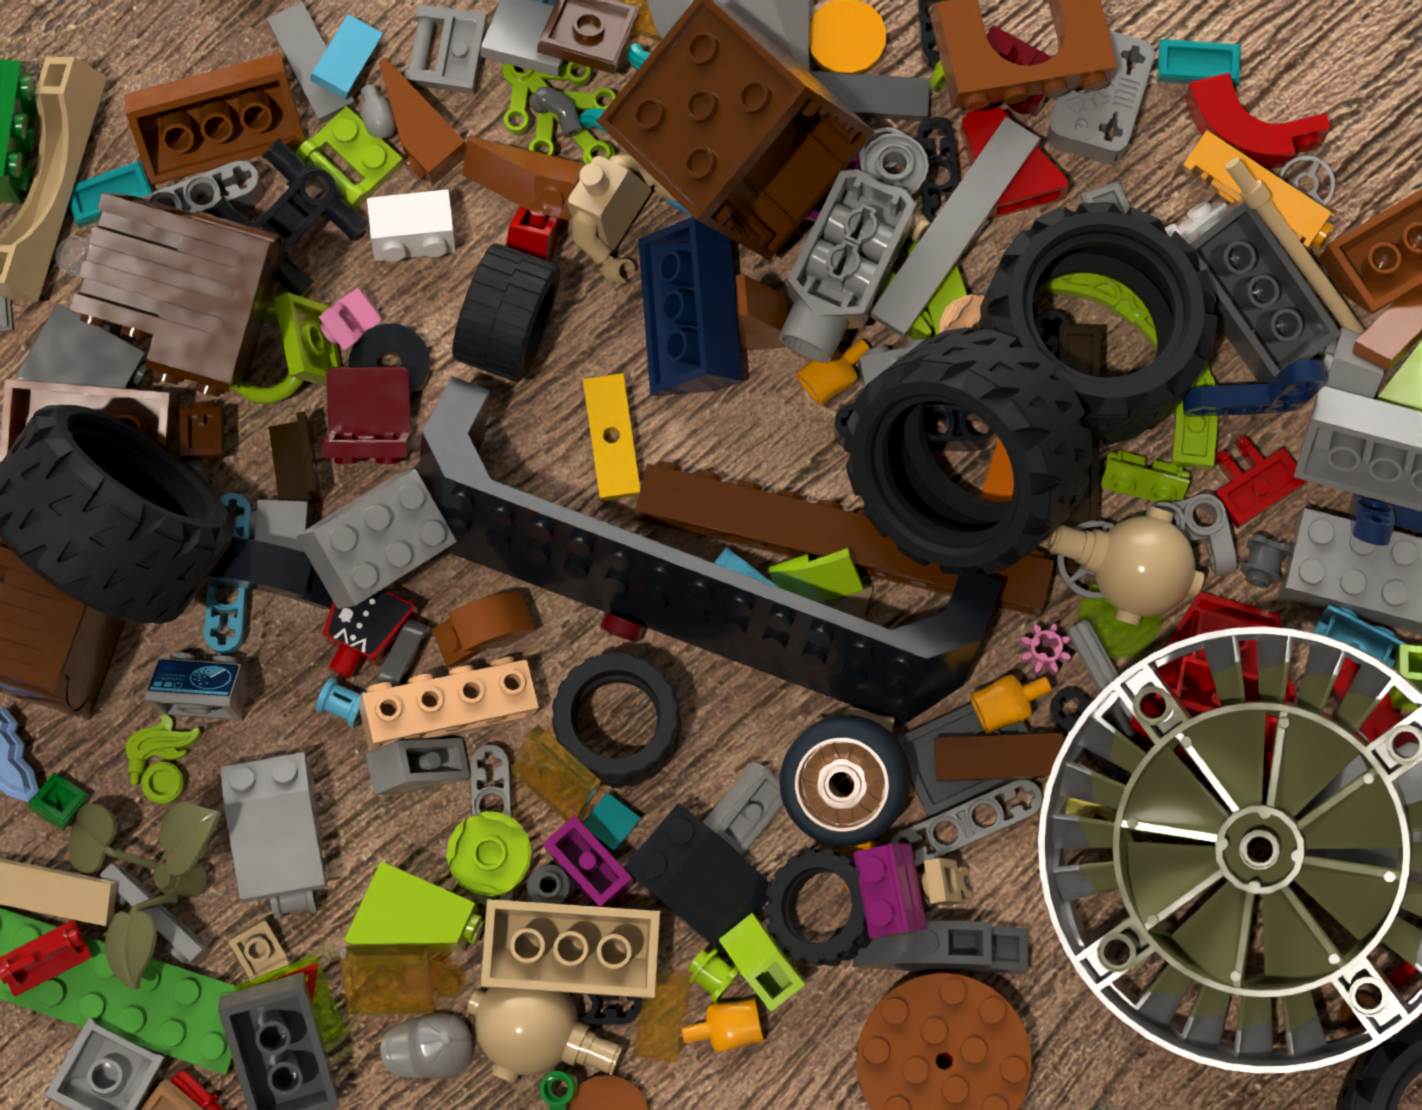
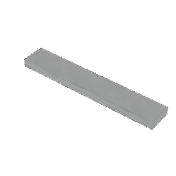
[870,117,1040,338]

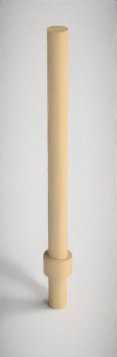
[1225,158,1366,334]

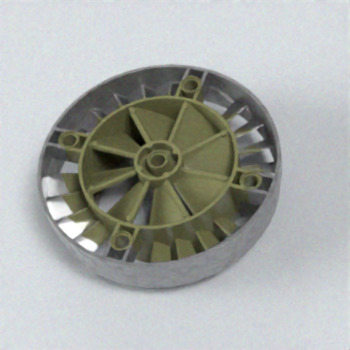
[1038,626,1422,1073]

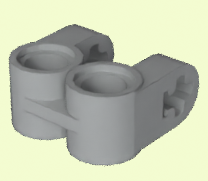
[1144,494,1237,576]

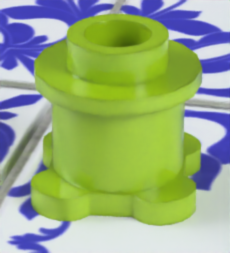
[687,949,741,1004]

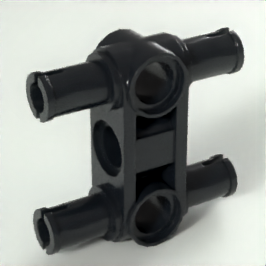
[207,138,369,296]

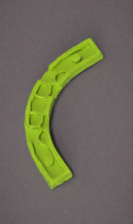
[1036,273,1218,470]

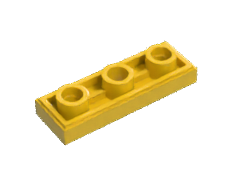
[583,373,640,501]

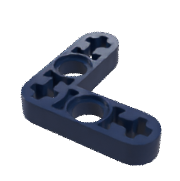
[1182,360,1326,417]
[1349,493,1422,546]

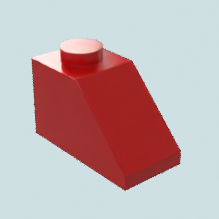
[506,206,563,262]

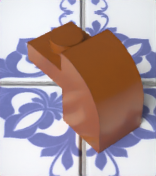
[432,591,536,667]

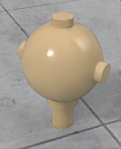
[1048,506,1204,627]
[466,988,624,1084]

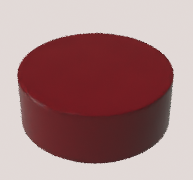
[600,613,644,643]

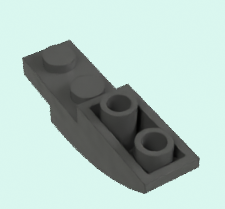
[853,920,1028,974]

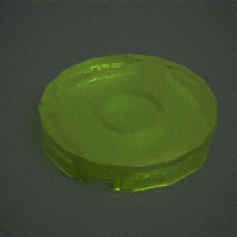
[1077,582,1162,659]

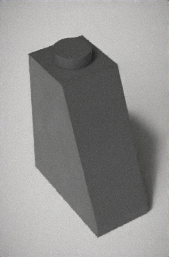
[16,303,150,389]

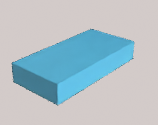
[310,14,383,99]

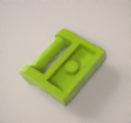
[295,106,404,210]

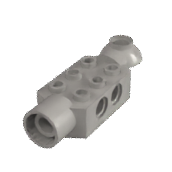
[778,133,929,363]

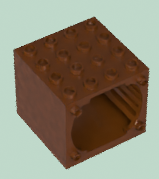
[596,0,875,260]

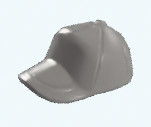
[380,1012,473,1079]

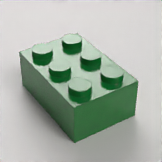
[0,59,39,204]

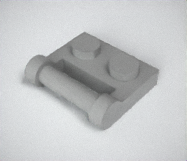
[403,5,487,94]

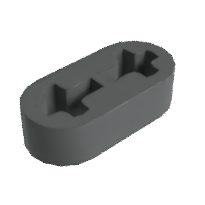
[376,619,430,687]

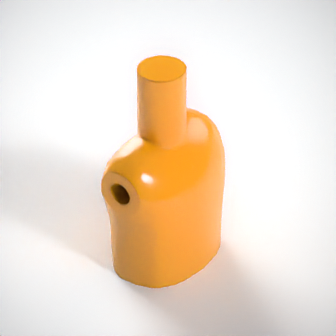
[795,339,870,407]
[969,675,1052,734]
[681,998,764,1053]

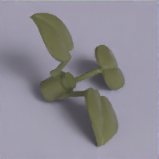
[69,802,221,989]

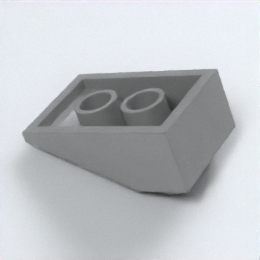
[220,752,326,903]

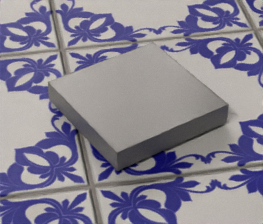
[480,0,564,77]

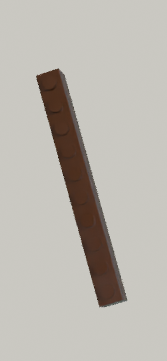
[635,461,1054,617]

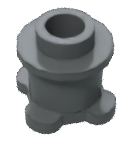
[1240,535,1292,588]
[526,864,575,905]

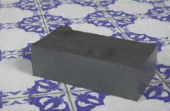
[1184,200,1341,384]

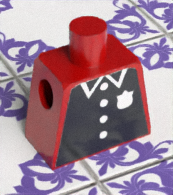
[323,589,419,679]

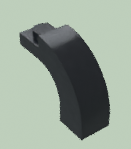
[204,537,333,609]

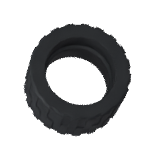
[452,243,560,382]
[552,652,681,788]

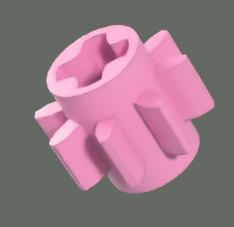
[1019,624,1071,676]

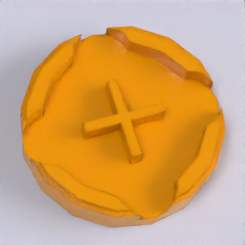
[809,0,887,74]

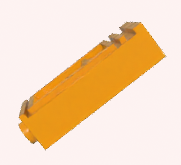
[1183,130,1334,253]

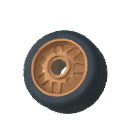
[780,715,911,847]

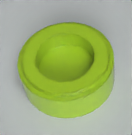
[141,762,186,805]

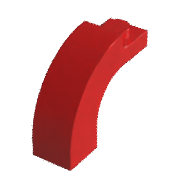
[1185,73,1331,169]

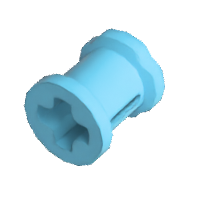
[315,677,366,728]

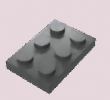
[896,703,1029,818]

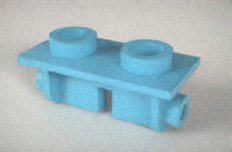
[1313,604,1406,668]

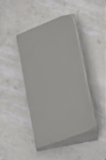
[703,762,783,857]

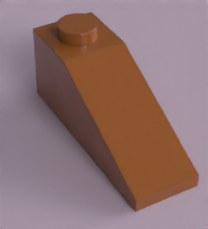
[379,57,466,186]
[463,136,586,220]
[736,274,791,351]

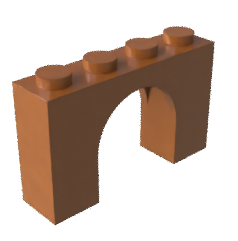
[931,0,1118,111]

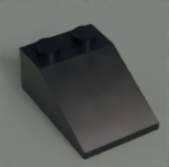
[624,803,772,955]

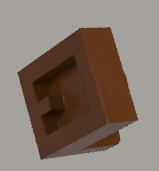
[180,401,227,460]

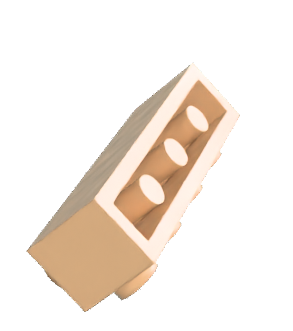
[358,657,539,752]

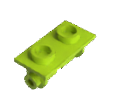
[1100,449,1190,503]

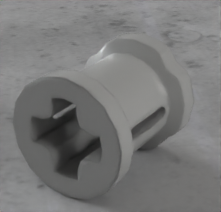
[270,890,319,919]

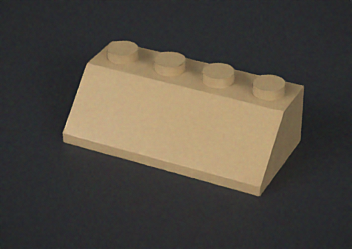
[481,899,660,999]

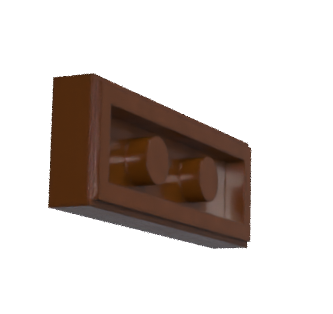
[934,733,1063,782]

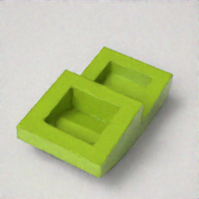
[768,548,864,602]

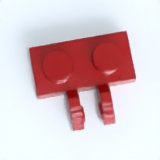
[1213,436,1307,529]

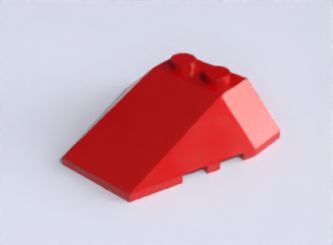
[1130,592,1296,776]

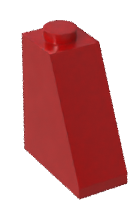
[960,107,1069,220]

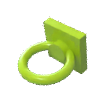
[235,293,341,404]

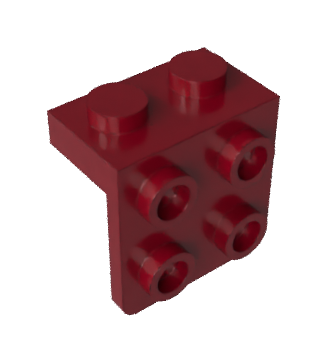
[322,367,412,464]

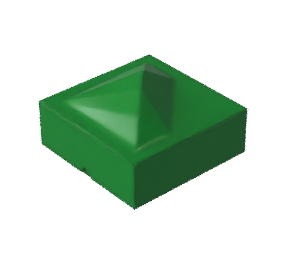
[28,772,89,831]

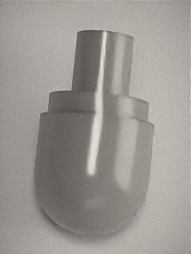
[360,85,397,139]

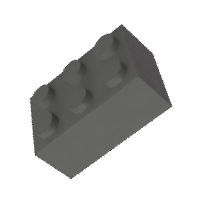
[218,972,339,1110]

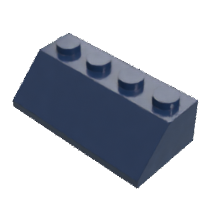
[638,217,742,396]

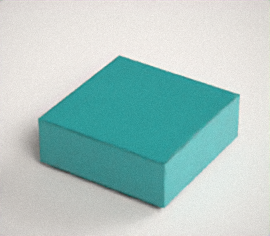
[583,792,641,853]

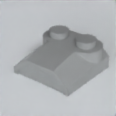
[45,1019,165,1110]

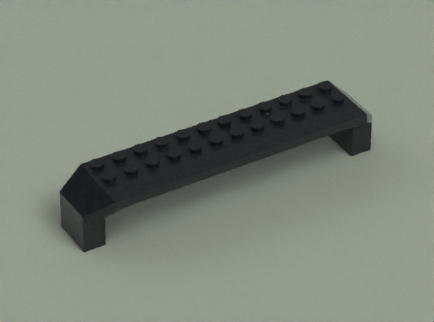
[418,376,1003,725]

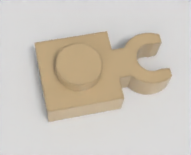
[922,858,973,906]

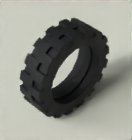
[764,849,872,966]

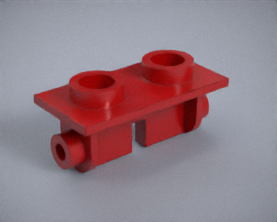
[0,920,93,997]

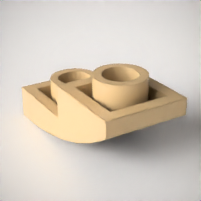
[228,917,295,987]

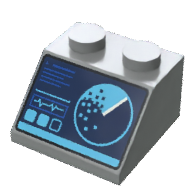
[144,653,248,721]

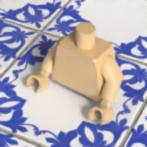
[567,153,677,283]

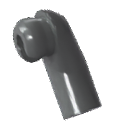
[529,87,583,138]

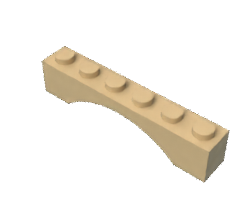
[0,57,107,302]

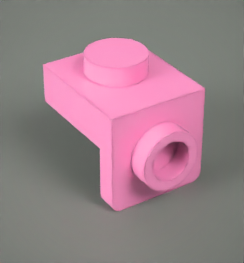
[319,288,382,350]

